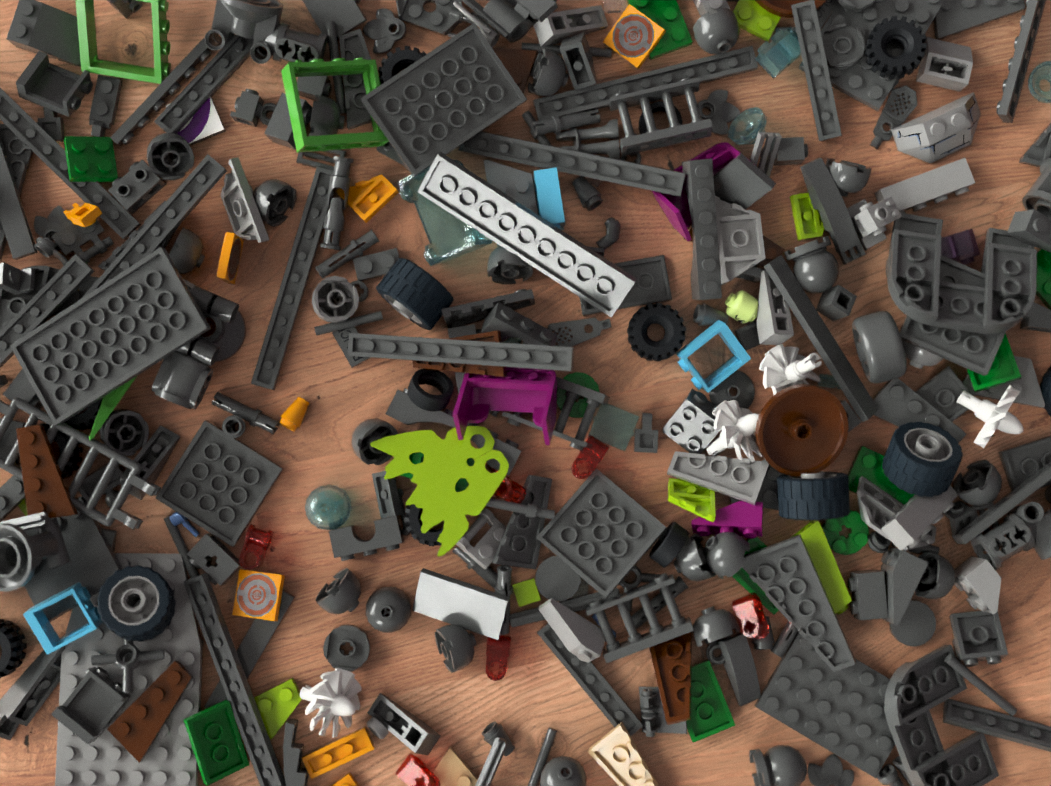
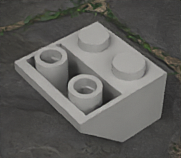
[916,37,973,92]
[954,556,1001,614]

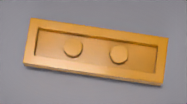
[302,726,375,779]

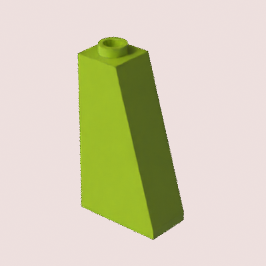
[790,520,852,615]

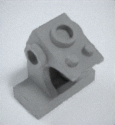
[847,196,902,250]

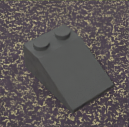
[6,0,81,67]
[881,547,928,626]

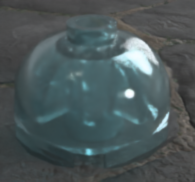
[305,484,352,530]

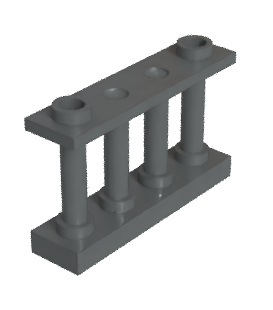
[609,77,713,156]
[502,377,610,451]
[586,573,694,664]

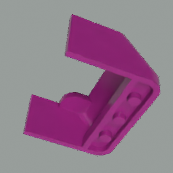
[652,142,766,241]
[453,367,557,445]

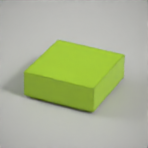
[512,578,541,607]

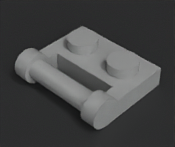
[456,508,506,570]

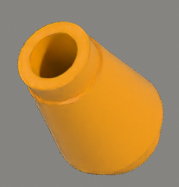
[279,397,310,432]

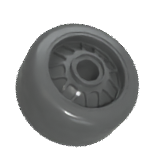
[852,311,907,384]

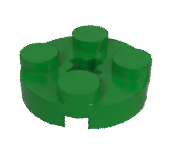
[557,372,600,418]
[822,510,869,555]

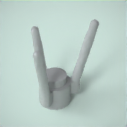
[448,1,500,48]

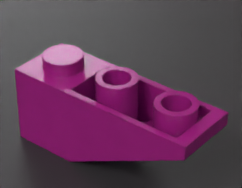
[691,501,764,539]

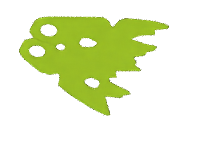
[370,426,509,557]

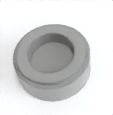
[367,717,389,739]

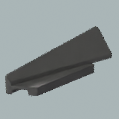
[0,646,65,740]

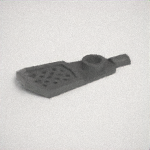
[870,86,918,150]
[547,318,612,347]

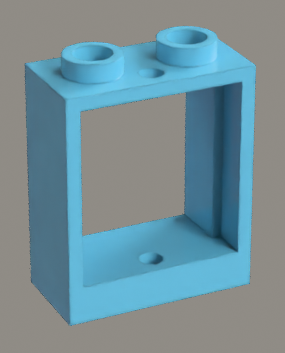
[533,167,565,230]
[676,320,751,393]
[23,582,103,655]

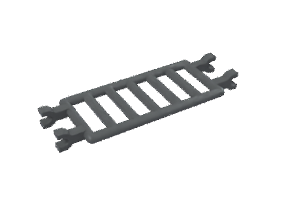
[0,397,161,529]

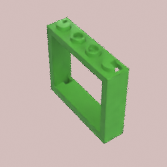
[75,0,171,84]
[281,57,389,153]

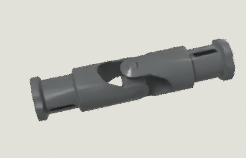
[320,156,354,250]

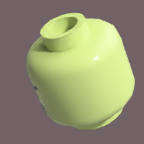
[725,290,758,324]

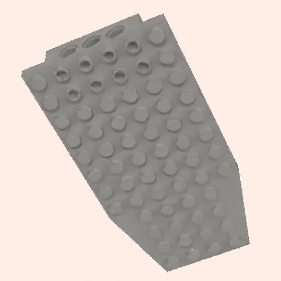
[55,553,203,786]

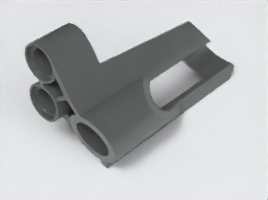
[462,0,557,43]

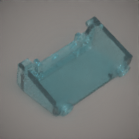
[397,160,492,266]

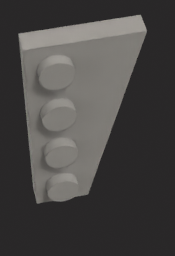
[667,451,769,505]

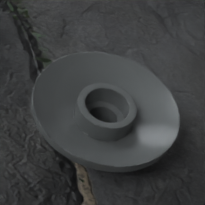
[709,370,755,409]

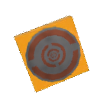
[603,4,666,69]
[216,232,244,285]
[232,569,285,622]

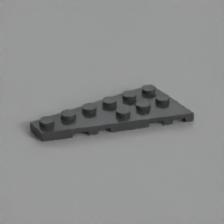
[742,534,856,672]

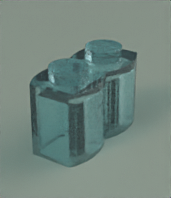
[755,27,801,79]

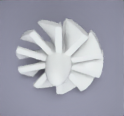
[759,344,822,395]
[956,385,1023,448]
[706,400,762,463]
[300,668,362,738]

